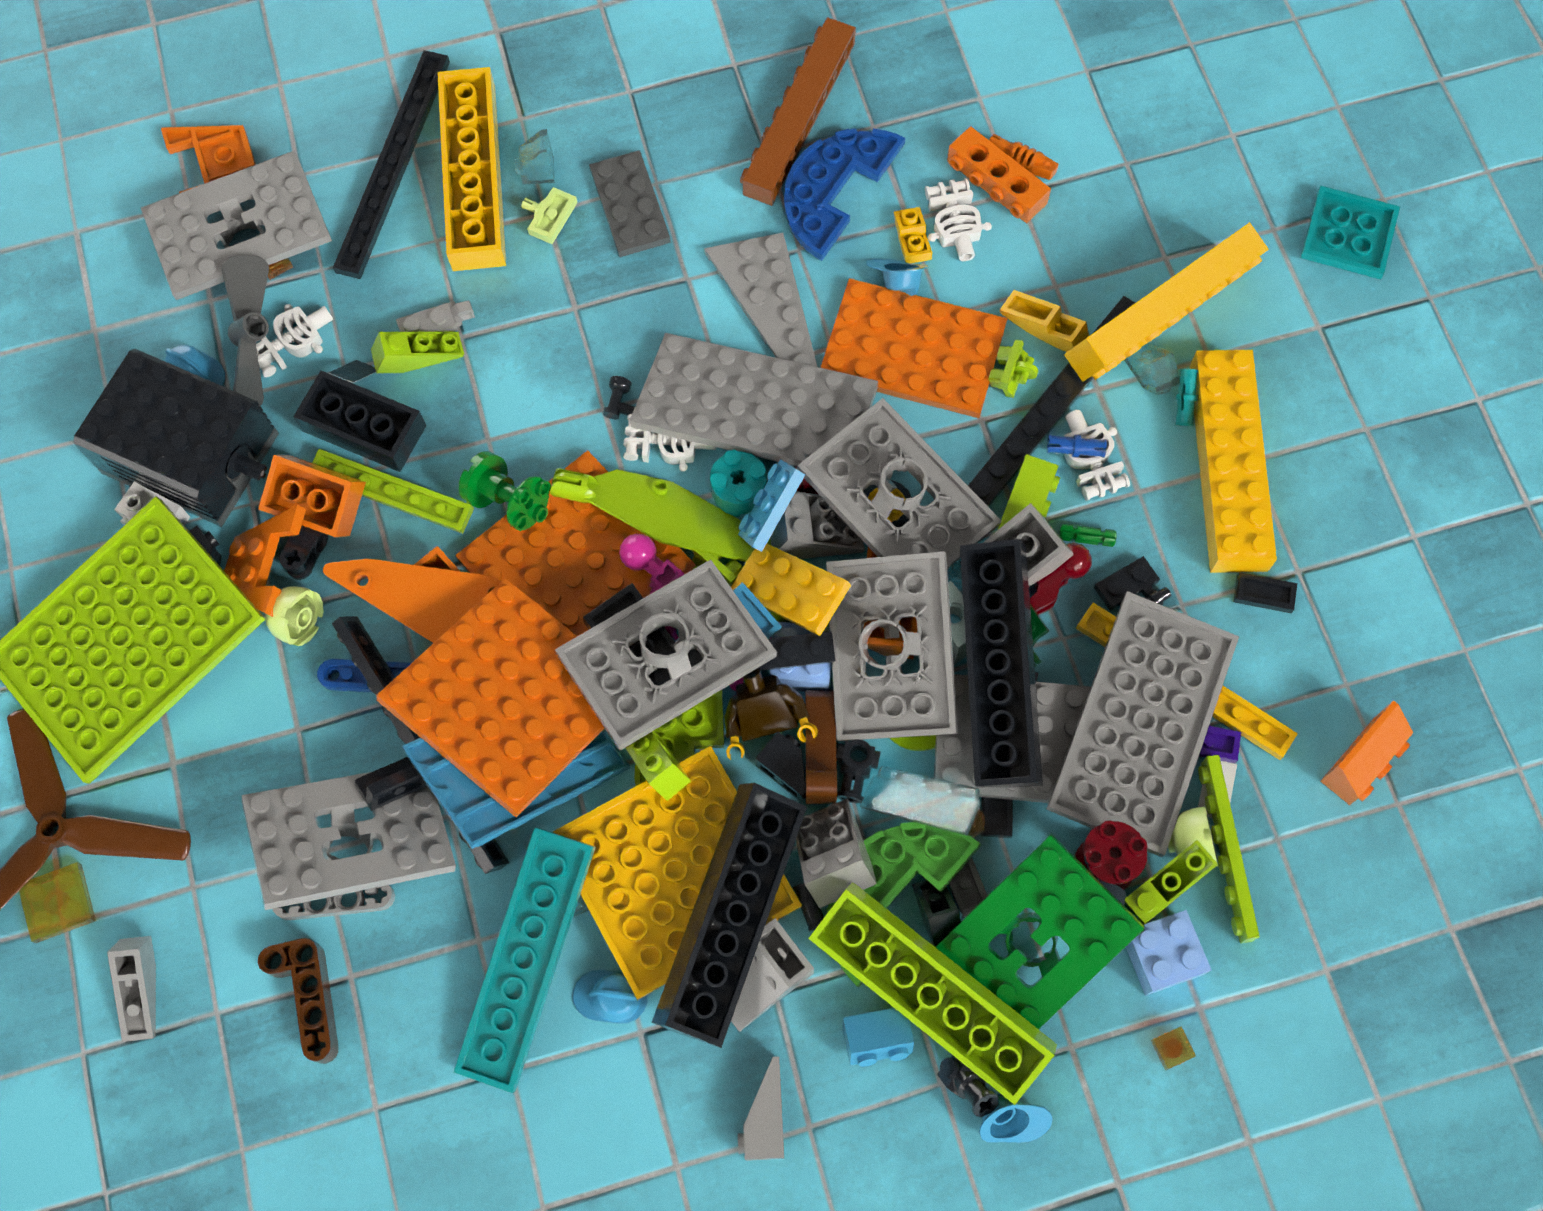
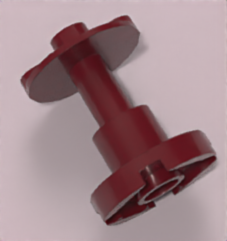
[1074,820,1148,890]

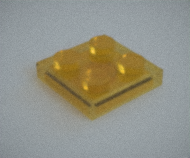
[19,862,96,943]

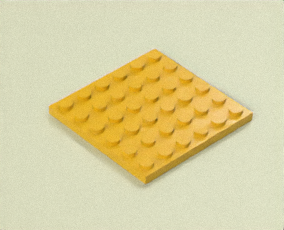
[553,746,802,1001]

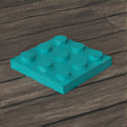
[1300,185,1401,280]

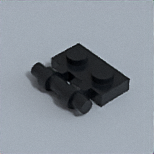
[1094,556,1172,617]

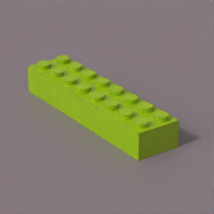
[808,882,1057,1105]

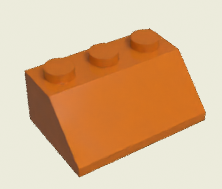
[1320,700,1413,805]

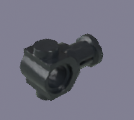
[836,739,881,803]
[937,1055,998,1117]

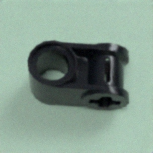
[279,525,328,580]

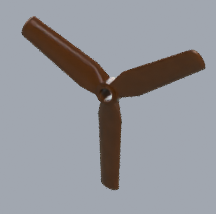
[0,708,191,910]

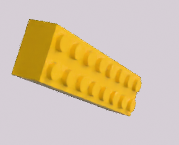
[438,67,506,271]
[1064,222,1269,382]
[1189,350,1277,573]

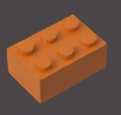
[258,455,366,537]

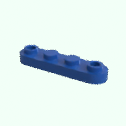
[317,659,411,692]

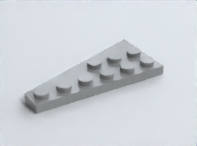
[704,233,817,367]

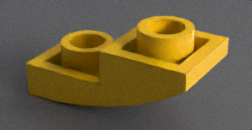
[894,207,932,264]

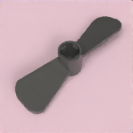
[222,255,269,406]

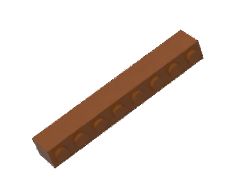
[740,17,856,206]

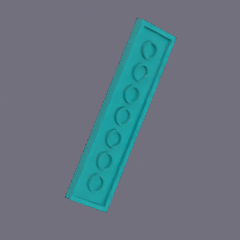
[454,827,596,1093]

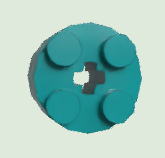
[710,449,767,517]

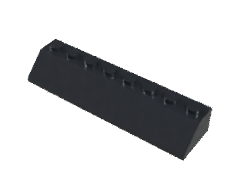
[960,539,1043,788]
[651,782,807,1048]

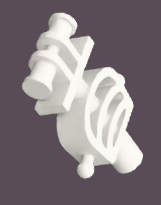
[925,178,992,261]
[256,304,333,377]
[1055,410,1130,501]
[623,414,716,472]

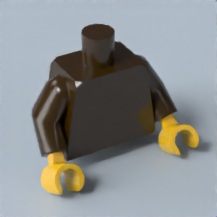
[724,668,818,760]

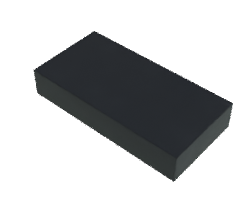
[1233,572,1298,614]
[981,797,1013,838]

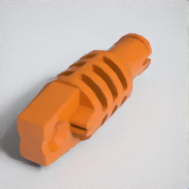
[989,134,1059,180]

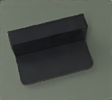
[355,757,427,811]

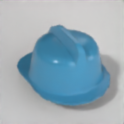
[866,259,928,296]
[165,345,225,386]
[573,970,648,1024]
[979,1094,1052,1143]

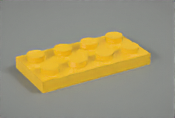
[731,544,851,636]

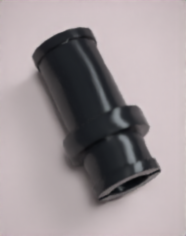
[793,883,824,932]

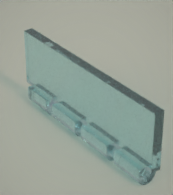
[859,766,981,835]

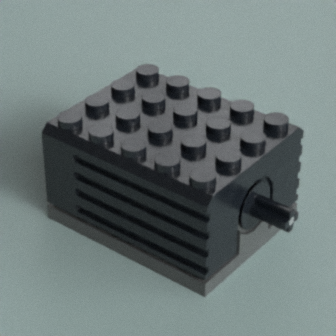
[73,349,279,527]

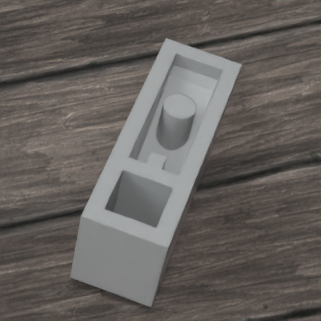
[107,936,156,1042]
[738,1057,784,1161]

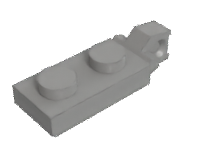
[396,300,475,332]

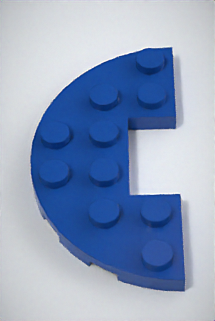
[784,128,905,261]

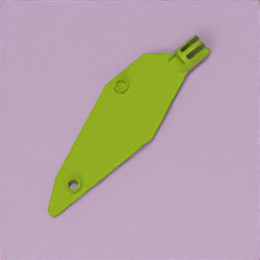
[550,468,771,562]

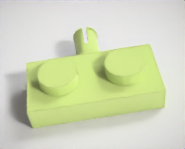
[521,187,578,244]

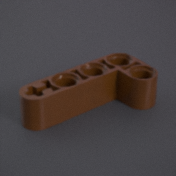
[806,690,837,804]
[258,938,339,1064]

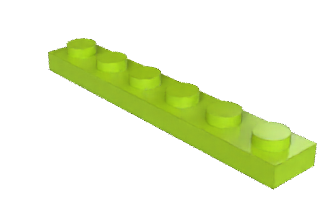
[312,449,474,534]
[1198,755,1260,944]

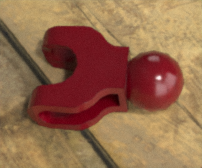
[1030,542,1092,615]

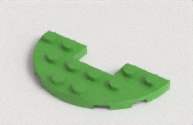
[826,822,981,987]

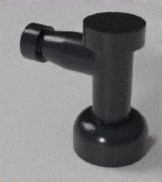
[603,376,635,420]

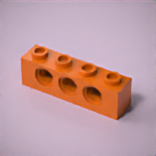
[947,126,1051,224]

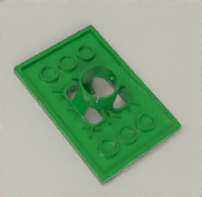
[935,834,1145,1029]

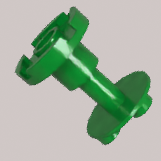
[459,451,551,531]

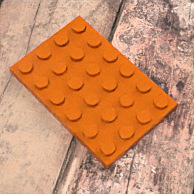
[820,278,1008,418]

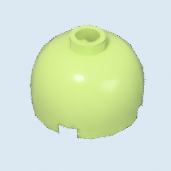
[265,586,324,646]
[1168,806,1218,867]

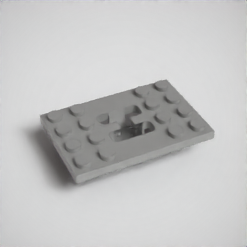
[141,150,332,300]
[797,398,1002,569]
[826,551,958,741]
[555,560,777,751]
[242,772,456,910]

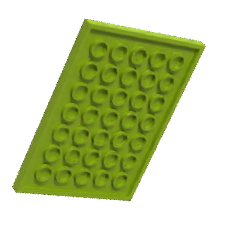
[0,496,266,784]

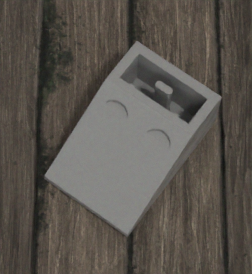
[770,491,865,559]
[796,799,877,908]
[731,918,814,1032]

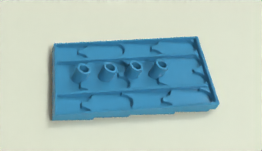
[402,730,630,849]

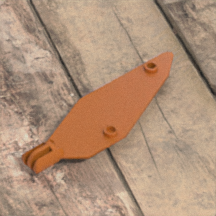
[323,559,544,643]

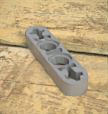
[273,885,395,921]

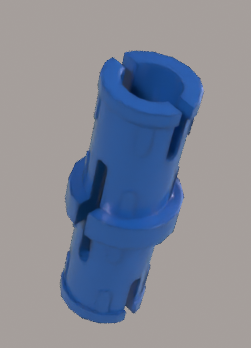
[1047,435,1107,458]

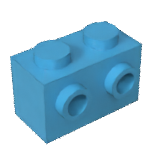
[842,1008,914,1067]

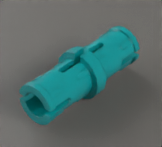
[1175,369,1198,426]

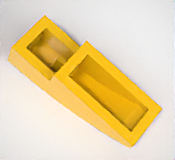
[1000,290,1089,352]

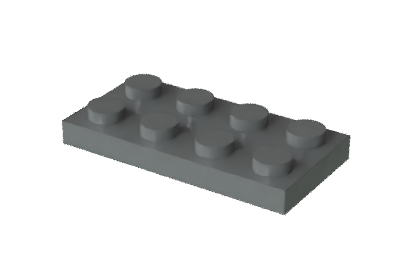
[589,150,671,257]

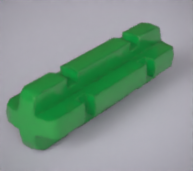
[1059,524,1117,547]

